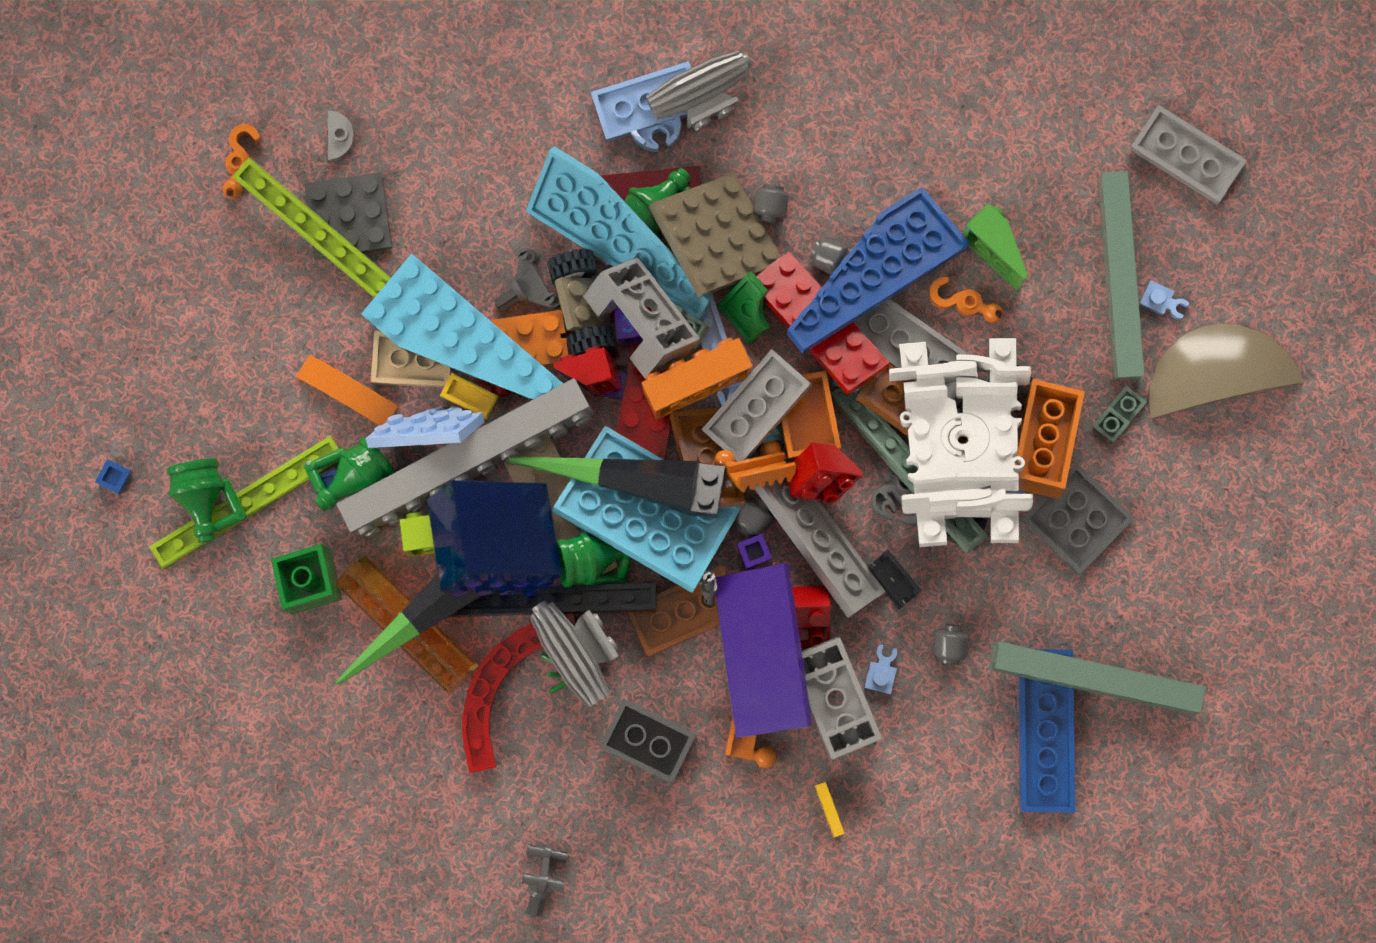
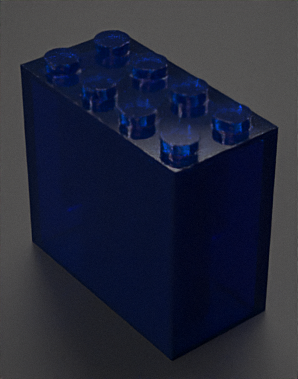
[427,480,562,596]

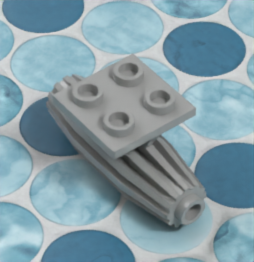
[646,51,752,131]
[530,601,618,708]

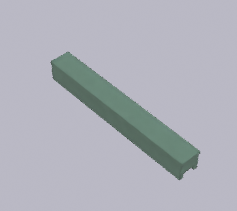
[1098,171,1145,380]
[988,641,1206,714]

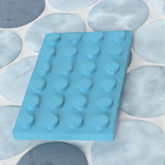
[552,426,741,593]

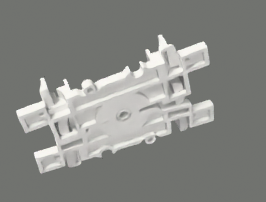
[889,338,1033,547]

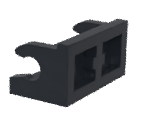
[868,549,922,609]

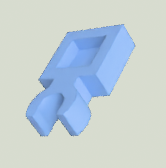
[1139,280,1189,320]
[864,645,897,694]

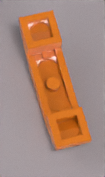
[296,355,398,426]

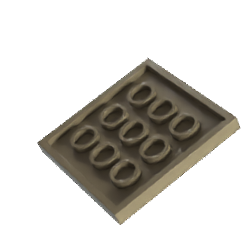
[648,173,781,298]

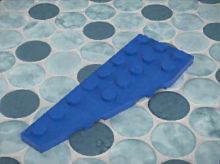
[787,187,970,354]

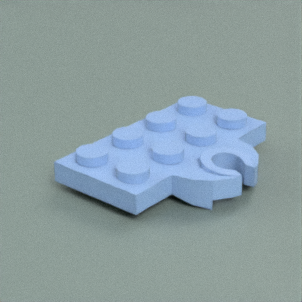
[591,61,691,152]
[366,405,485,448]

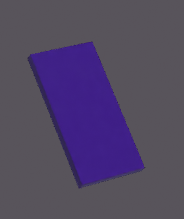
[715,563,813,738]

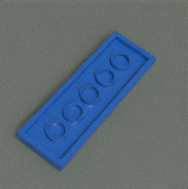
[1018,649,1076,812]

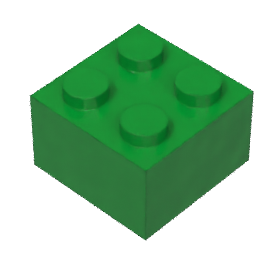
[271,544,342,615]

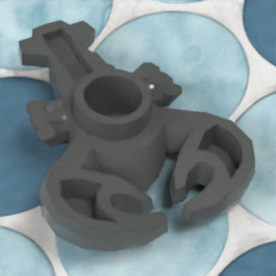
[871,467,917,525]

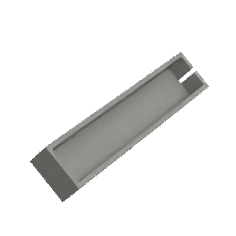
[337,378,595,538]

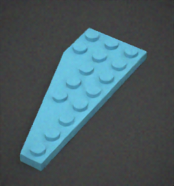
[526,146,713,320]
[361,254,564,400]

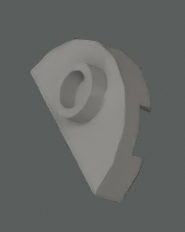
[328,110,355,162]

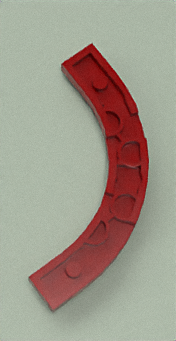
[462,614,576,773]

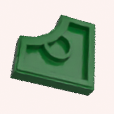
[717,272,769,345]

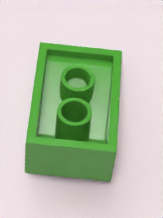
[962,203,1028,291]

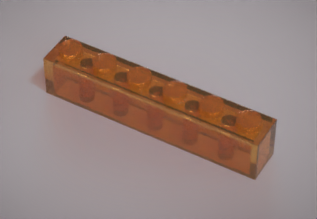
[335,556,479,695]

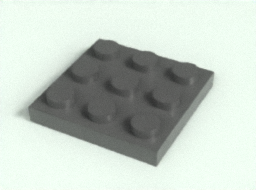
[304,172,392,260]
[1021,463,1134,576]

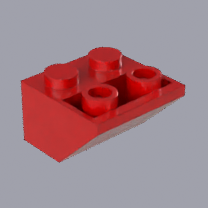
[553,347,623,397]
[787,442,863,503]
[792,585,830,648]

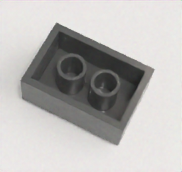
[599,699,696,784]

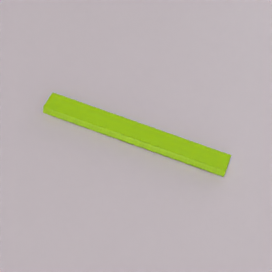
[232,157,391,298]
[149,435,339,570]

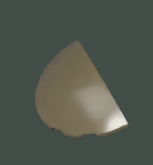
[1148,323,1304,419]

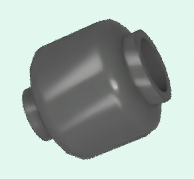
[753,184,789,223]
[810,237,848,275]
[734,497,773,538]
[933,624,969,665]

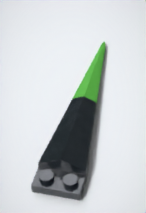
[508,457,726,519]
[336,527,521,685]

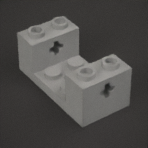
[583,257,700,378]
[802,637,882,760]

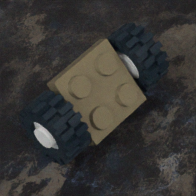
[547,248,617,356]

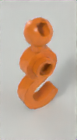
[223,124,261,199]
[929,276,1004,323]

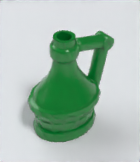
[624,168,691,236]
[304,437,396,512]
[167,458,247,543]
[555,531,631,588]

